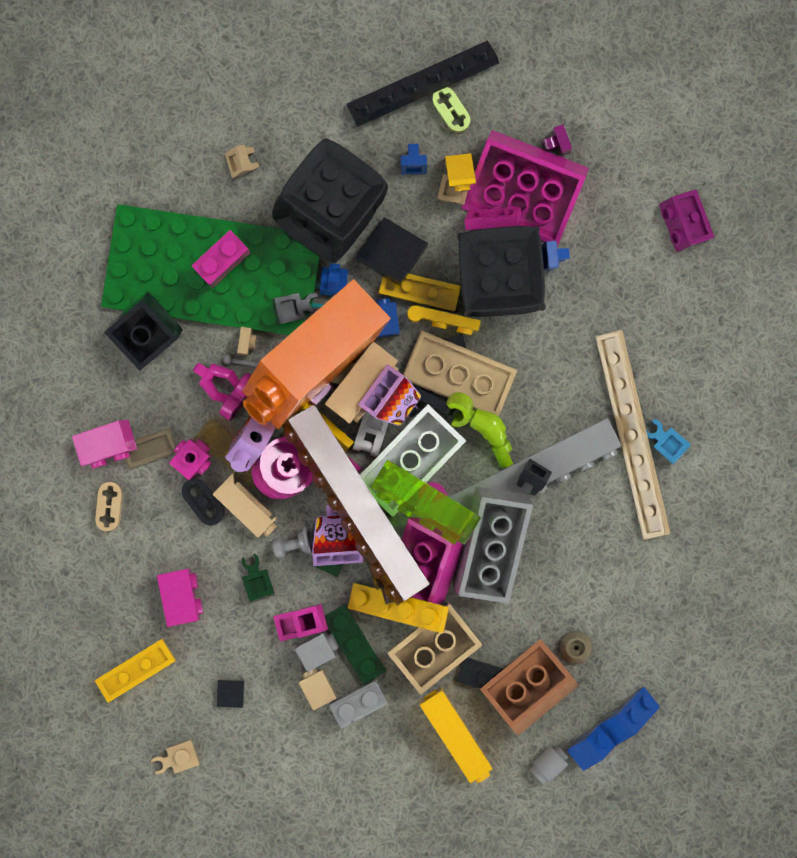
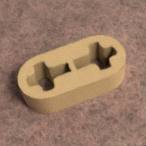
[95,482,123,531]

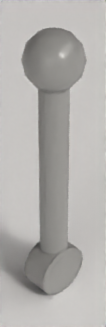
[223,354,258,368]

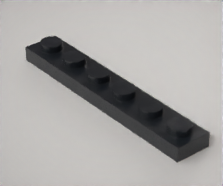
[346,40,499,127]

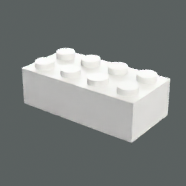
[360,405,466,517]

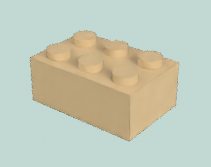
[387,602,482,695]

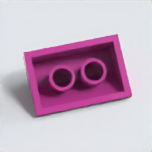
[401,517,468,604]

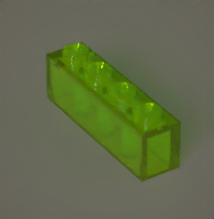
[371,459,482,545]

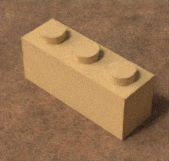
[325,341,399,424]

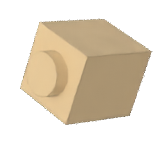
[298,668,337,711]

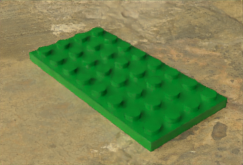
[101,204,320,336]

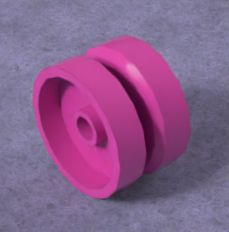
[251,437,313,500]

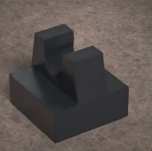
[517,458,552,496]

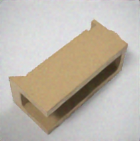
[213,473,278,538]

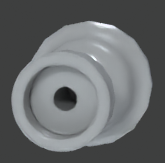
[272,525,313,559]

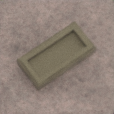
[125,428,177,470]

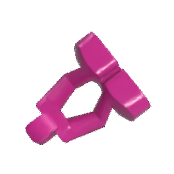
[193,363,252,421]

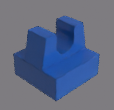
[401,144,427,175]
[541,241,570,271]
[320,263,348,296]

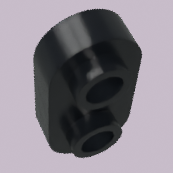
[182,478,225,525]

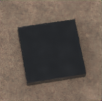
[356,217,428,286]

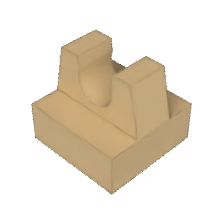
[225,145,259,179]

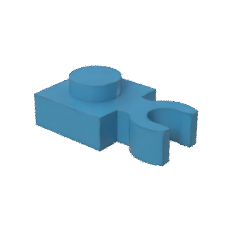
[646,419,691,465]

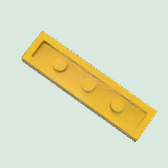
[348,583,449,633]

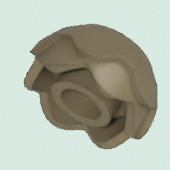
[559,631,592,664]

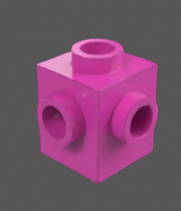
[169,438,213,480]

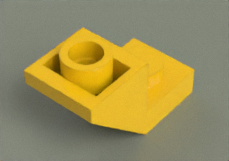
[444,153,476,192]

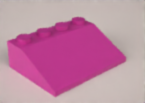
[461,130,589,246]

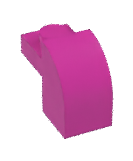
[273,604,328,642]

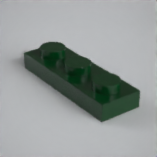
[325,604,386,685]

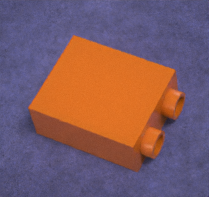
[242,279,391,430]

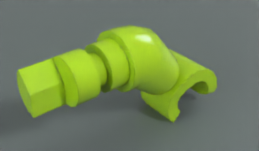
[446,392,513,468]

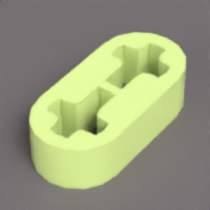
[433,87,470,133]

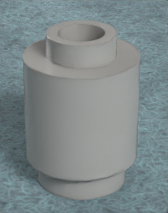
[530,745,569,784]

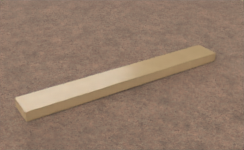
[595,330,671,540]

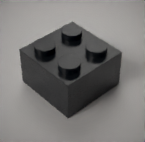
[104,291,183,371]

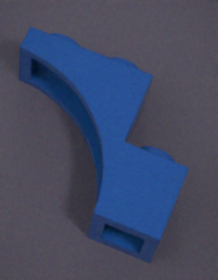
[567,687,660,771]

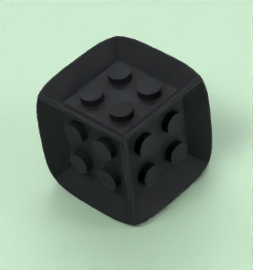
[272,138,388,263]
[457,226,546,317]

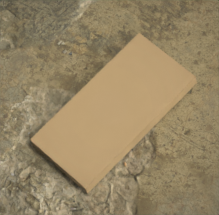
[403,330,518,416]

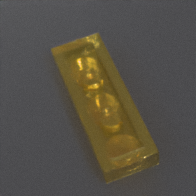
[194,418,256,489]

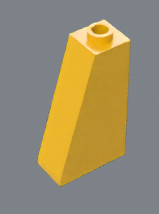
[419,686,492,783]

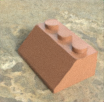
[480,639,579,736]

